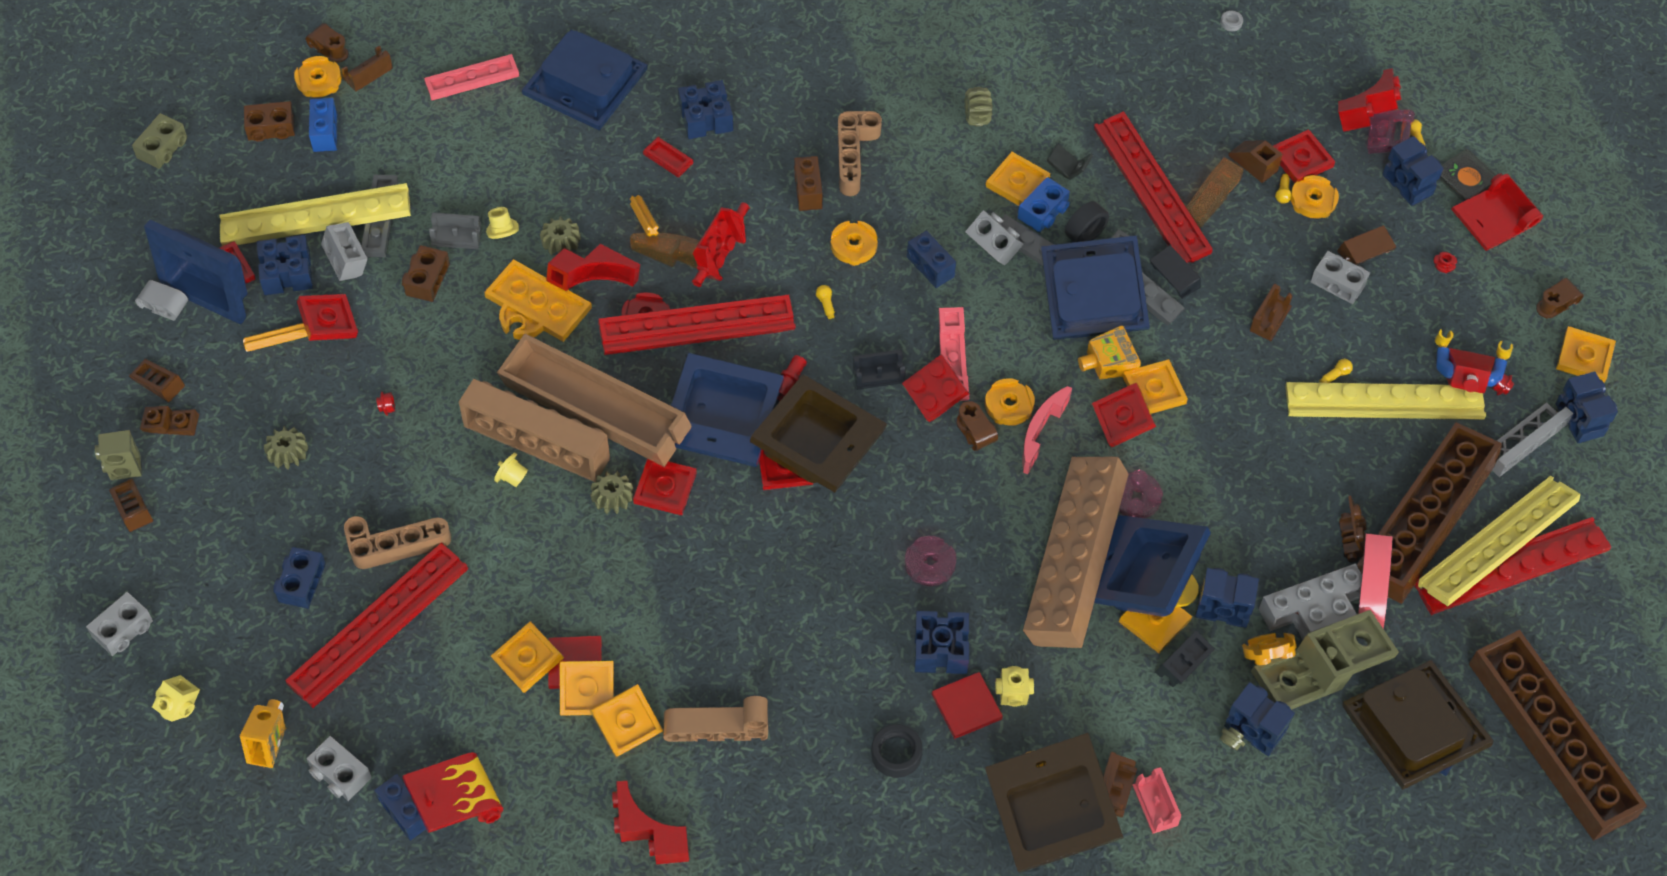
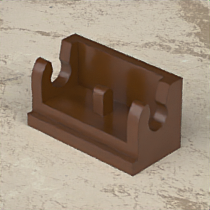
[341,45,393,92]
[1337,225,1396,265]
[1250,284,1292,341]
[1104,752,1137,818]

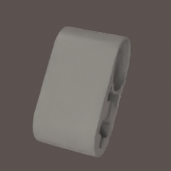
[135,280,188,321]

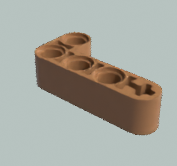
[838,111,882,196]
[344,516,451,569]
[663,696,768,742]

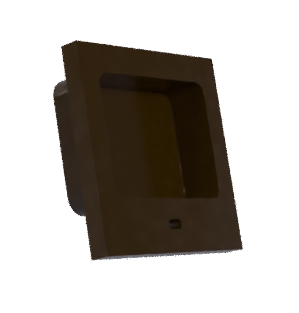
[750,374,887,493]
[1342,660,1494,790]
[985,733,1124,873]

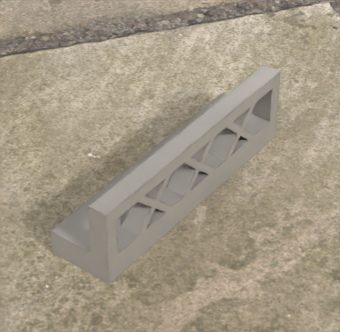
[1492,403,1573,477]

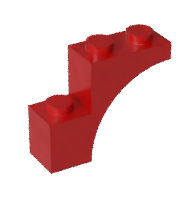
[1338,68,1401,132]
[546,244,640,291]
[612,781,689,865]

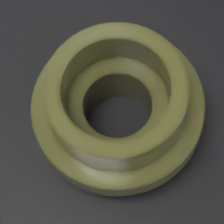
[1219,727,1245,751]

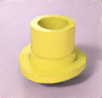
[486,207,519,239]
[494,452,528,487]

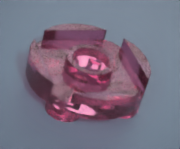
[1118,470,1163,518]
[905,536,956,586]

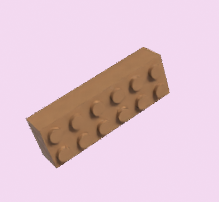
[459,379,610,482]

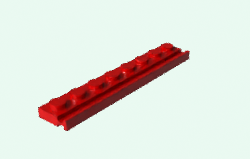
[1094,111,1212,263]
[598,295,796,355]
[1414,517,1611,615]
[285,543,468,708]

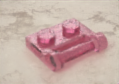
[1367,109,1415,154]

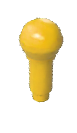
[1406,119,1425,145]
[1275,174,1292,204]
[816,285,835,319]
[1319,358,1353,383]

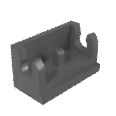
[429,213,482,249]

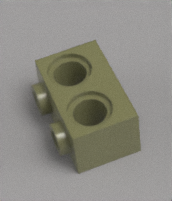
[132,113,187,169]
[95,430,141,480]

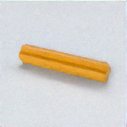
[630,195,659,237]
[243,323,307,351]

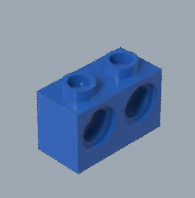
[309,98,337,152]
[1017,177,1070,233]

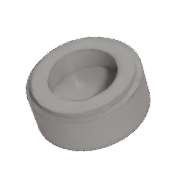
[1220,11,1243,31]

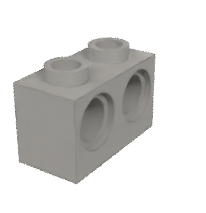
[965,210,1024,265]
[321,222,367,281]
[1311,251,1370,304]
[86,592,153,656]
[306,736,372,801]

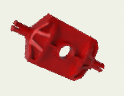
[692,202,750,287]

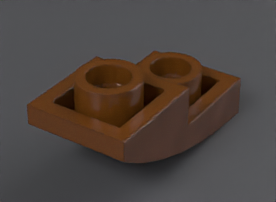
[140,406,199,436]

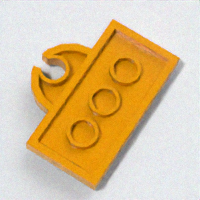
[484,259,592,342]

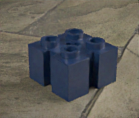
[678,80,733,139]
[1383,136,1443,206]
[257,235,313,295]
[1555,371,1618,444]
[1195,568,1259,628]
[914,611,969,674]
[1224,682,1295,757]

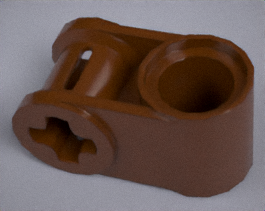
[305,23,349,63]
[1536,278,1584,318]
[956,401,998,451]

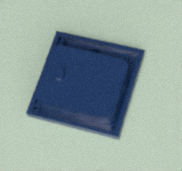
[522,30,648,131]
[144,220,248,325]
[1041,235,1150,340]
[671,353,784,467]
[1094,515,1211,617]

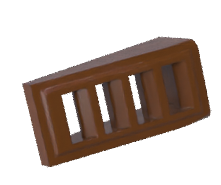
[129,359,185,403]
[109,478,153,532]

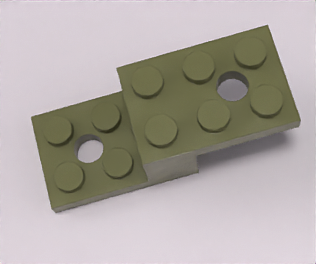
[1251,610,1399,710]

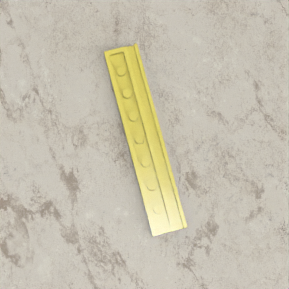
[220,183,411,246]
[1285,382,1486,419]
[1418,476,1580,606]

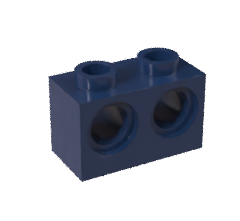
[907,230,956,288]
[273,547,326,609]
[374,774,426,841]

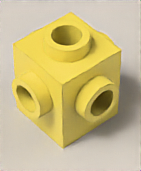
[995,666,1034,707]
[152,675,200,722]

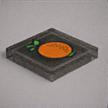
[1439,148,1496,202]

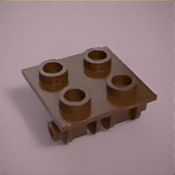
[1339,496,1367,562]

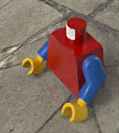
[1435,329,1513,393]

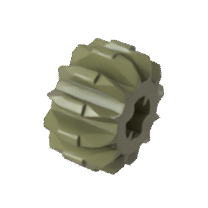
[964,87,993,126]
[540,216,581,255]
[264,426,308,470]
[591,471,633,514]

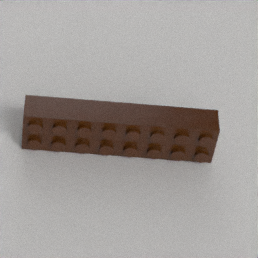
[1357,422,1502,604]
[1469,630,1647,841]

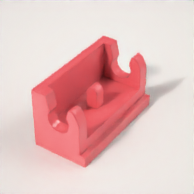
[1132,767,1181,834]

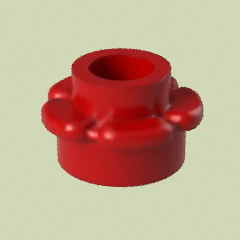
[1433,252,1457,273]
[1491,374,1514,395]
[376,392,395,416]

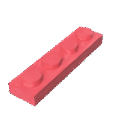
[424,54,519,101]

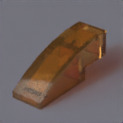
[1186,157,1244,228]
[630,233,700,269]

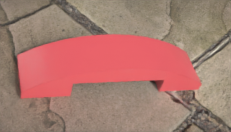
[939,307,969,401]
[1022,386,1072,474]
[1358,534,1393,629]

